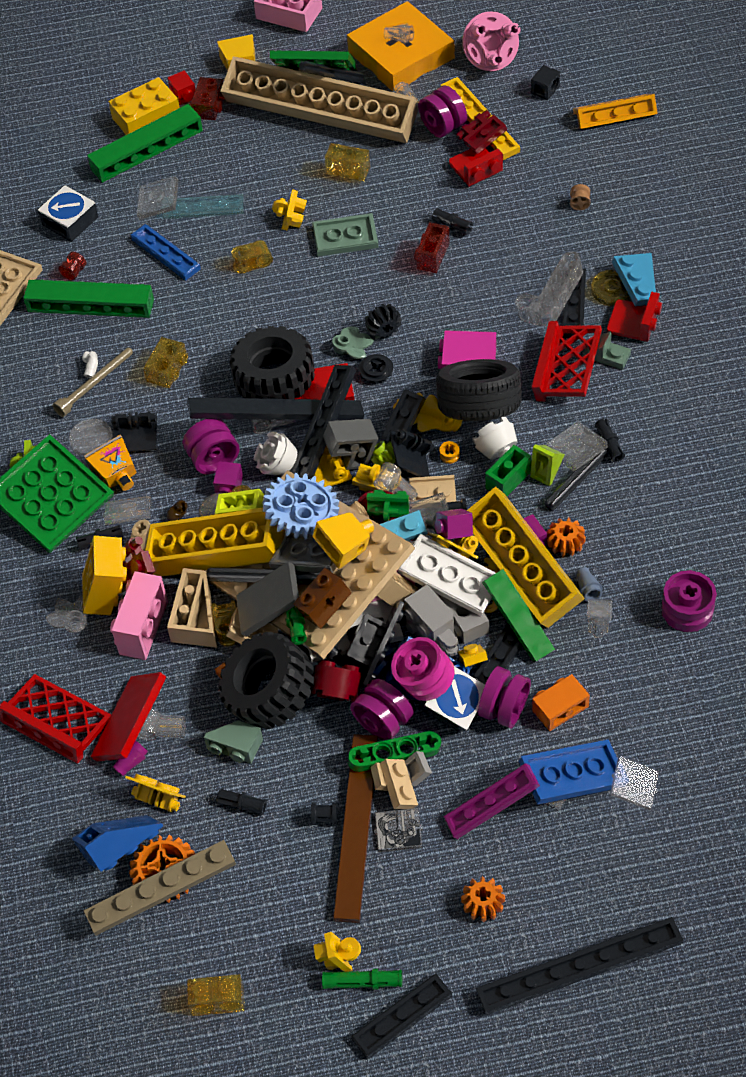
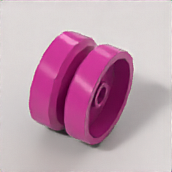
[391,637,455,701]

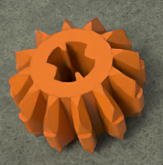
[546,517,586,557]
[461,876,505,922]

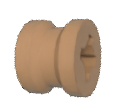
[570,184,590,210]

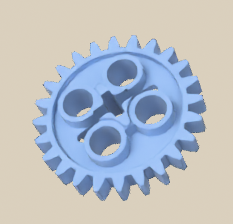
[263,473,340,539]

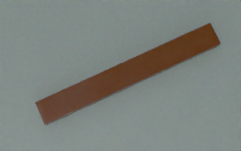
[334,734,378,923]

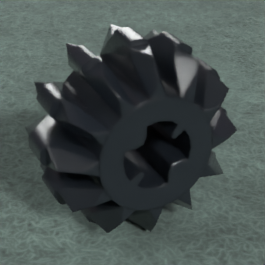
[365,304,402,339]

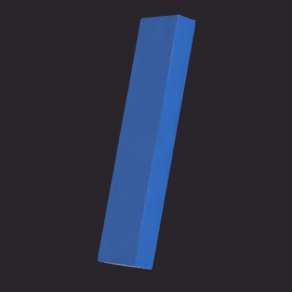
[131,224,201,281]

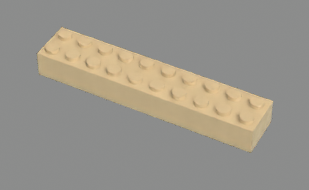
[221,56,418,143]

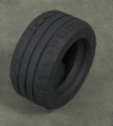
[436,359,522,421]

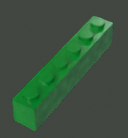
[87,104,203,183]
[24,280,154,318]

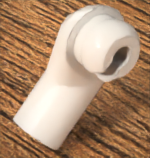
[82,351,98,378]

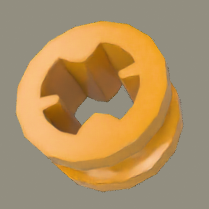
[439,441,460,464]

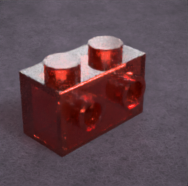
[191,77,225,120]
[414,222,450,273]

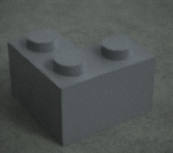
[323,419,378,470]

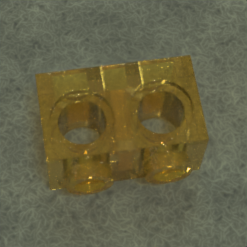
[325,143,370,181]
[143,337,188,388]
[187,974,245,1016]

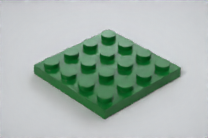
[270,50,356,70]
[0,434,114,553]

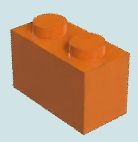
[532,674,590,732]

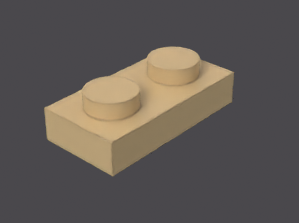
[380,759,418,809]

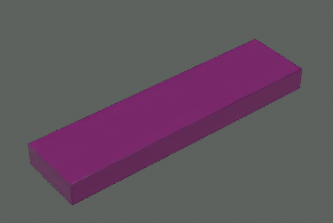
[444,763,540,839]

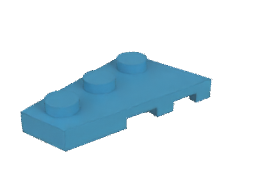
[612,253,656,306]

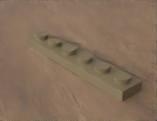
[83,840,236,936]

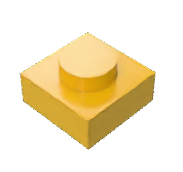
[458,644,488,667]

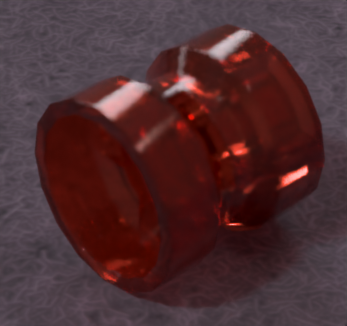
[58,251,87,281]

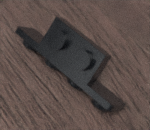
[345,601,404,690]

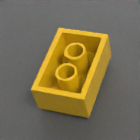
[108,77,180,135]
[82,536,127,615]

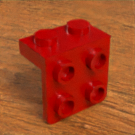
[449,148,503,186]
[607,292,662,342]

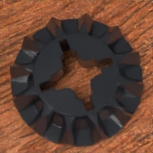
[359,354,394,384]

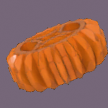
[129,835,195,903]

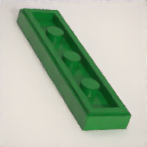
[482,569,555,663]

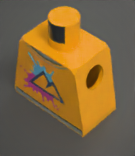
[84,435,137,491]

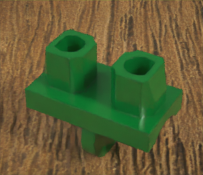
[367,490,409,521]

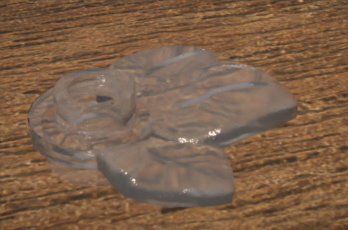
[46,595,88,633]

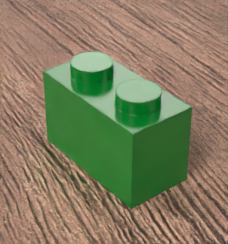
[485,445,532,496]

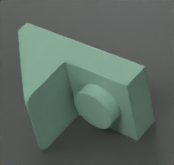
[582,332,631,370]

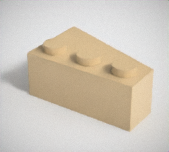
[167,568,217,648]

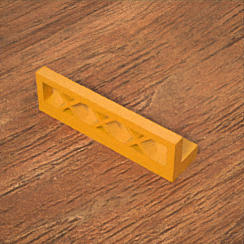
[573,94,658,129]

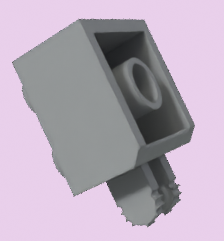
[404,585,458,657]

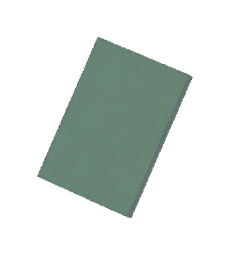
[312,213,379,257]

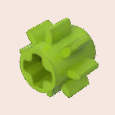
[370,441,395,469]

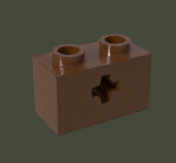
[293,568,352,629]

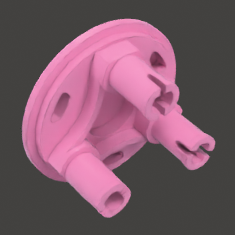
[462,12,521,71]

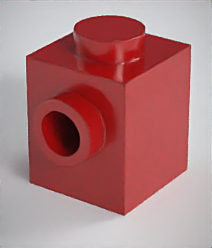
[167,70,197,105]

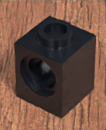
[531,65,560,100]

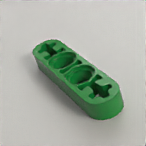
[347,731,441,772]

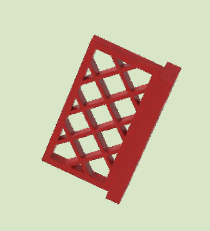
[532,321,602,401]
[0,674,111,763]

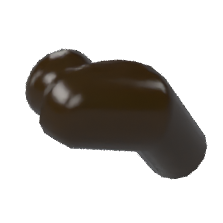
[167,500,188,521]

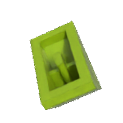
[530,444,565,486]

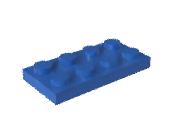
[518,740,629,805]

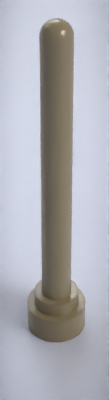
[53,348,133,417]

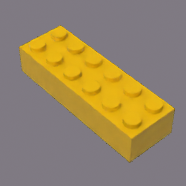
[467,487,585,628]
[145,508,284,576]

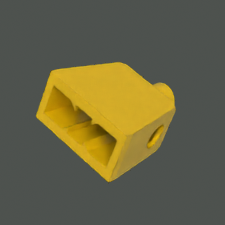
[217,34,255,71]
[312,513,374,569]

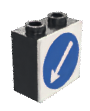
[38,186,98,242]
[419,667,485,733]

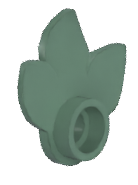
[332,326,374,359]

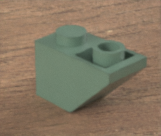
[204,721,263,764]

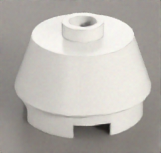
[472,417,517,460]
[254,432,297,476]

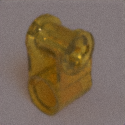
[232,240,273,273]
[211,600,236,646]

